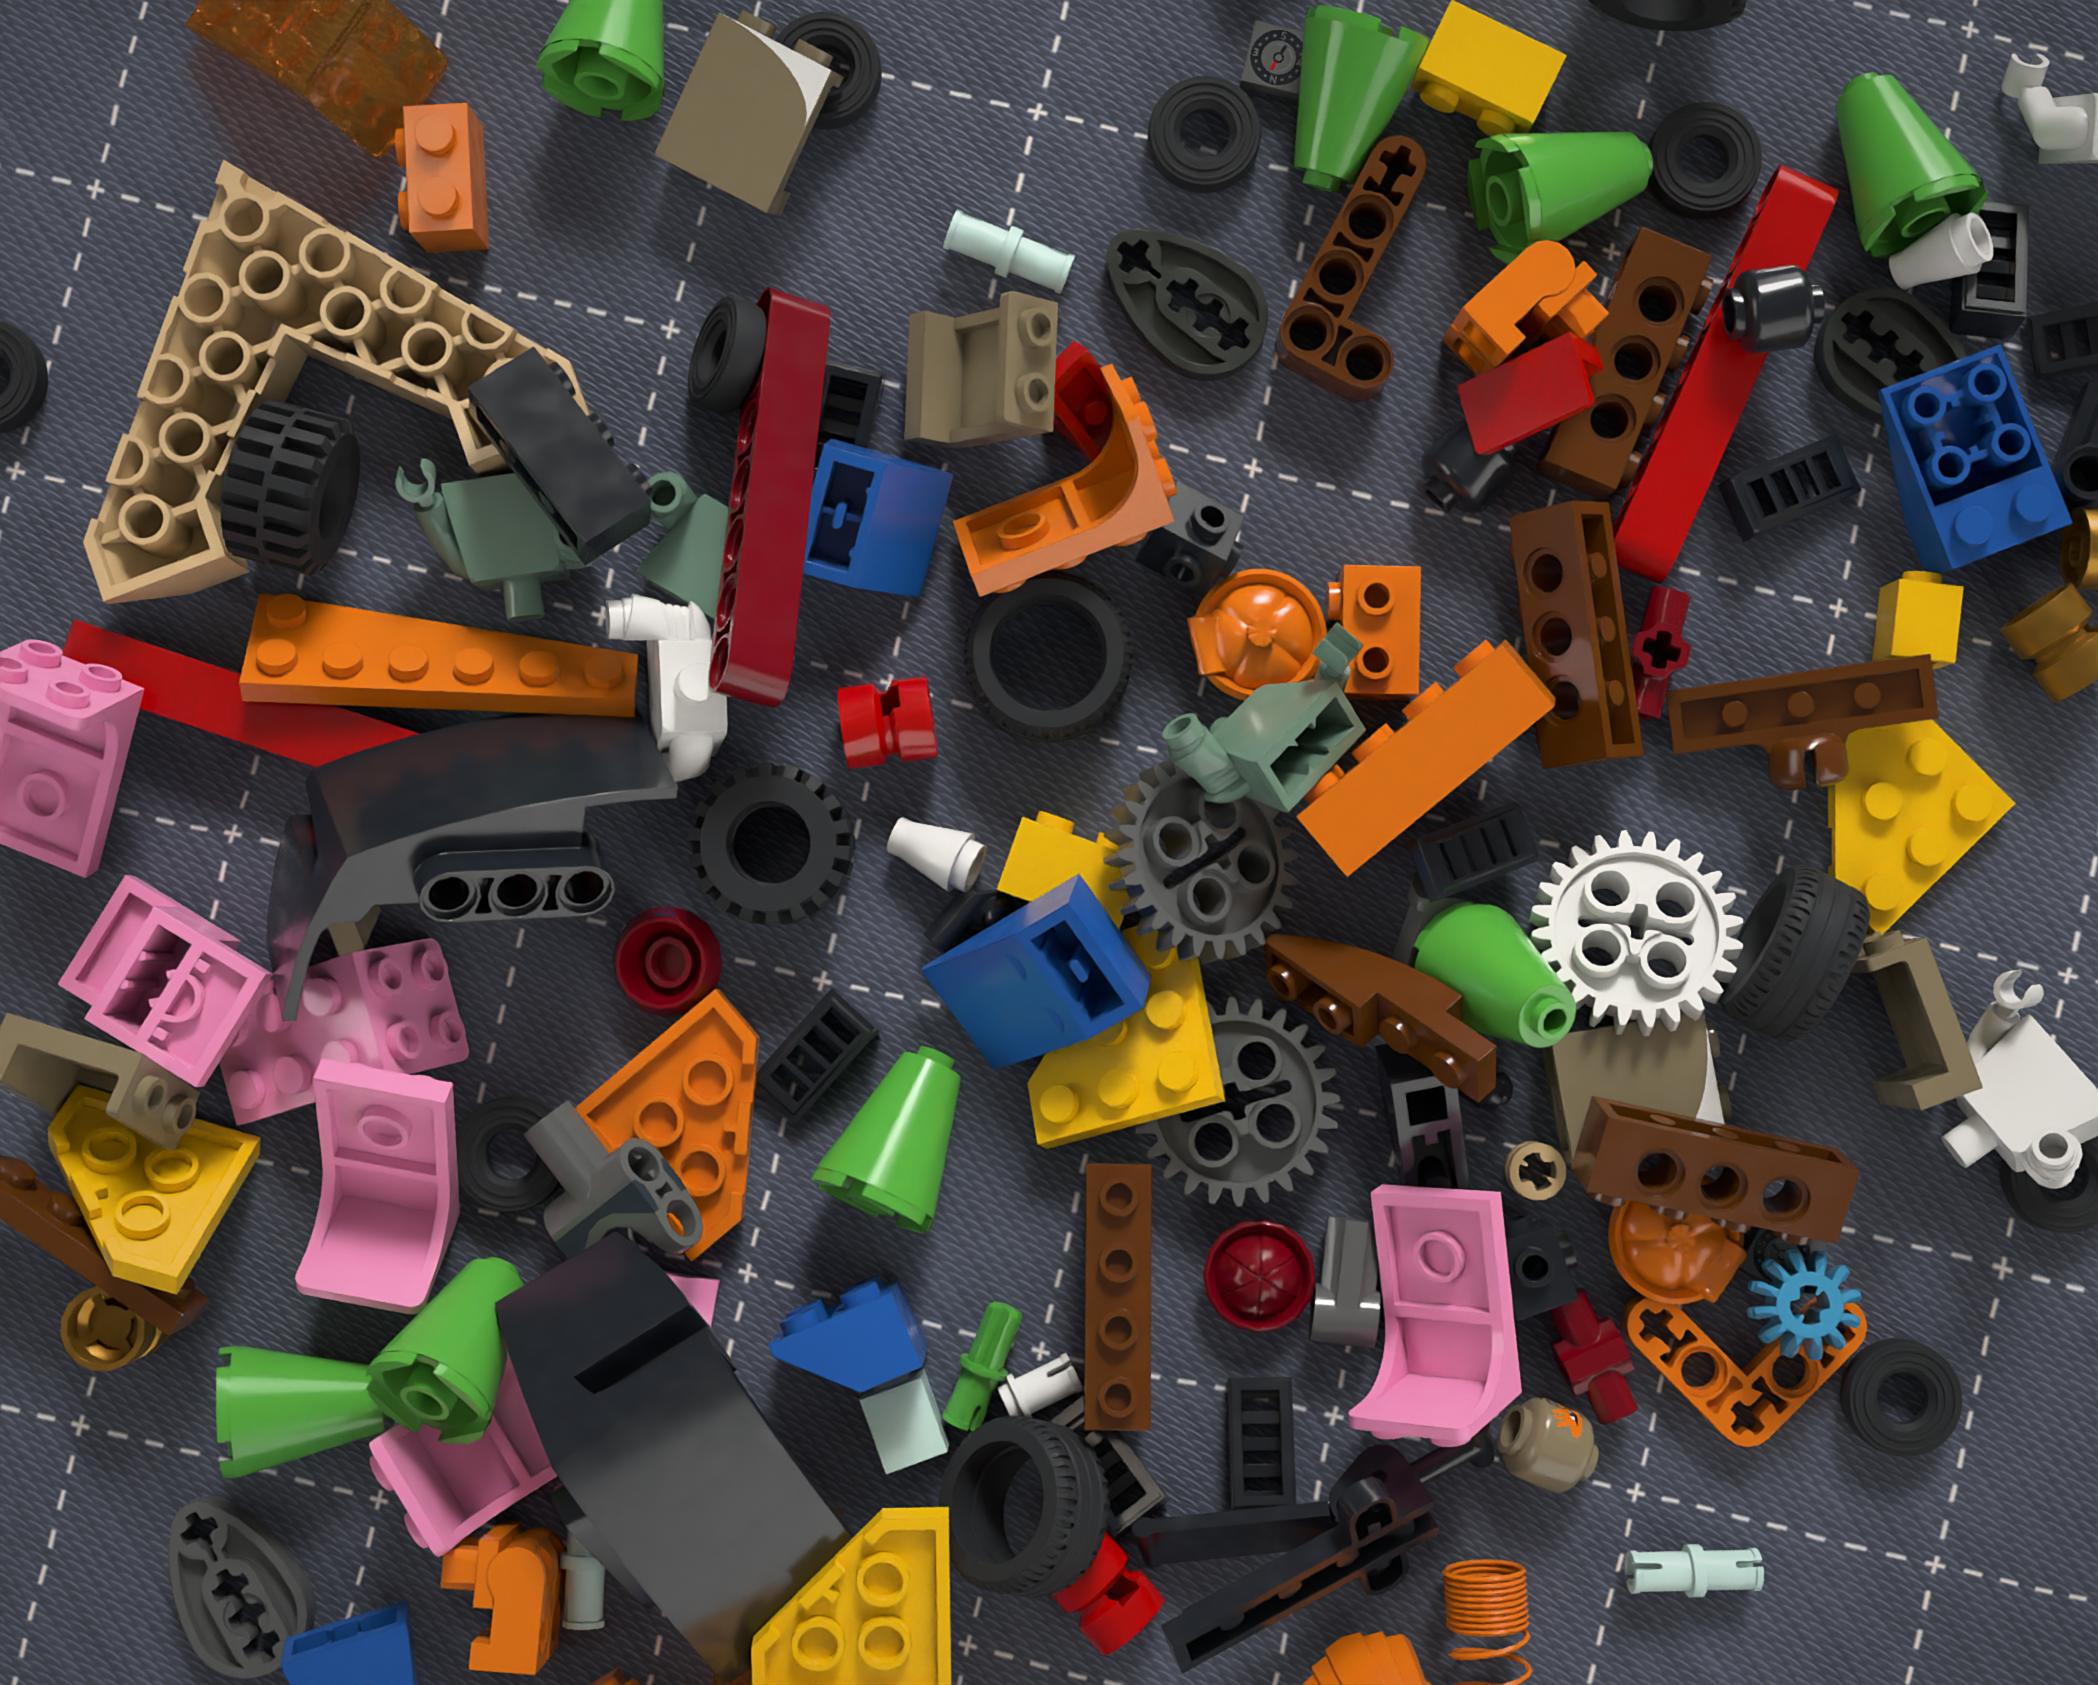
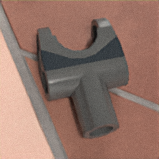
[523,1100,703,1259]

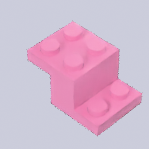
[58,875,273,1087]

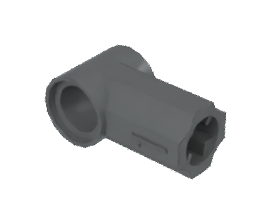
[1309,1215,1380,1349]

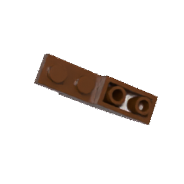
[1264,934,1496,1103]

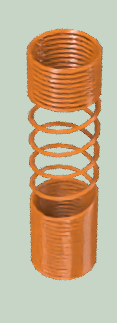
[1442,1559,1533,1685]

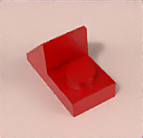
[1053,341,1113,463]

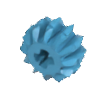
[1746,1248,1862,1360]

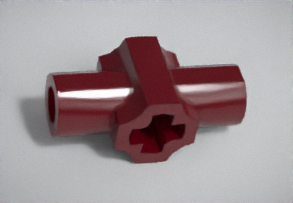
[1628,587,1691,721]
[1548,1288,1638,1424]

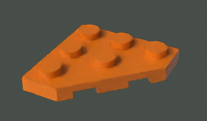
[575,989,760,1262]

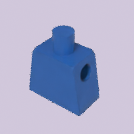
[281,1600,418,1685]

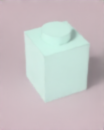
[860,1368,950,1474]

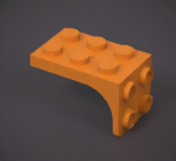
[953,363,1178,597]

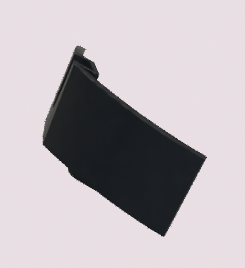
[266,706,678,1021]
[495,1231,855,1684]

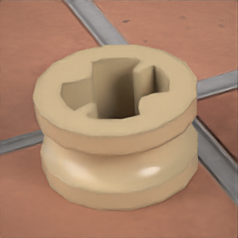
[1504,1141,1566,1200]

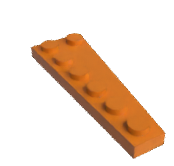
[239,594,639,717]

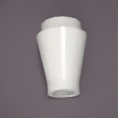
[1889,212,1993,290]
[887,817,986,893]

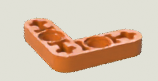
[1620,1294,1867,1447]

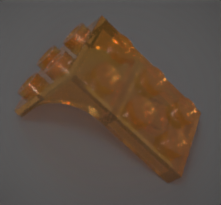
[184,0,448,158]

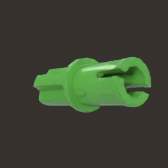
[942,1301,1022,1431]

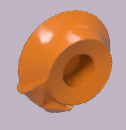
[1187,569,1327,701]
[1608,1175,1748,1304]

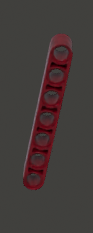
[708,287,831,708]

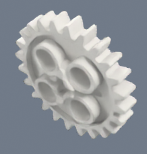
[1529,830,1743,1036]

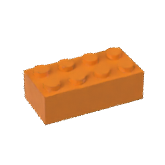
[1296,639,1556,877]

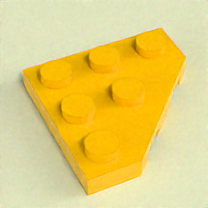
[1828,719,2016,935]
[1027,926,1225,1149]
[48,1084,261,1295]
[751,1507,952,1685]

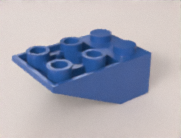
[1878,344,2072,575]
[921,874,1152,1070]

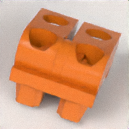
[1442,240,1609,377]
[440,1520,565,1675]

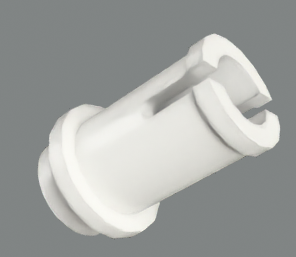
[997,1352,1084,1419]

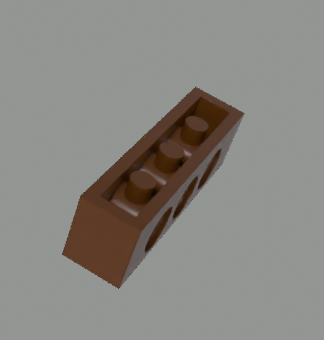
[1534,226,1714,501]
[1509,500,1644,769]
[1571,1096,1860,1246]
[1084,1163,1152,1431]

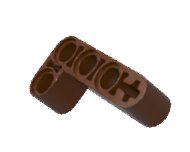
[1275,135,1427,402]

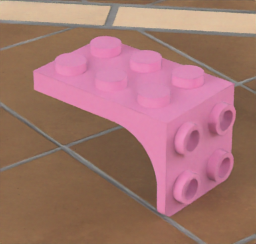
[0,640,145,878]
[219,938,469,1126]
[295,1058,460,1315]
[1348,1184,1522,1447]
[369,1356,557,1557]

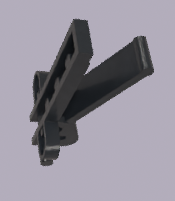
[1132,1422,1495,1674]

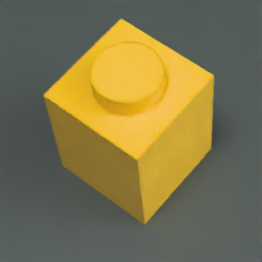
[1872,571,1964,670]

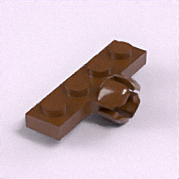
[1666,654,1939,790]
[0,1155,210,1336]

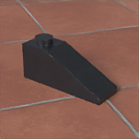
[1375,1043,1471,1190]

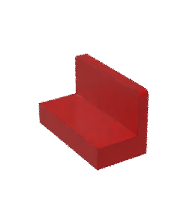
[1457,332,1604,455]

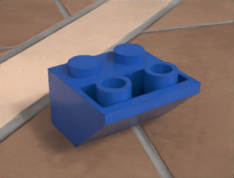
[803,439,954,597]
[768,1274,928,1393]

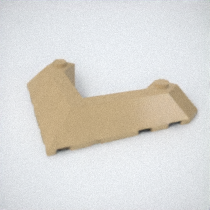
[83,160,590,604]

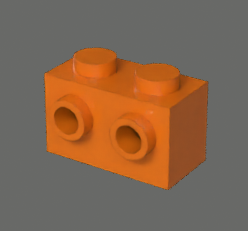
[395,103,489,253]
[1325,565,1421,701]

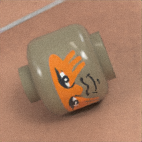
[1497,1397,1599,1494]

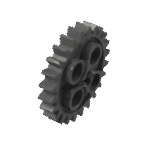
[1103,759,1298,964]
[1135,997,1341,1207]

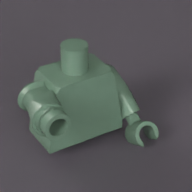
[395,459,602,622]
[636,471,728,623]
[1162,623,1366,812]

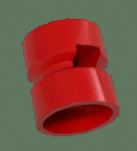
[837,676,938,770]
[1050,1530,1165,1656]

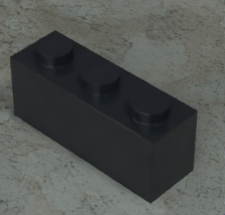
[467,347,653,566]

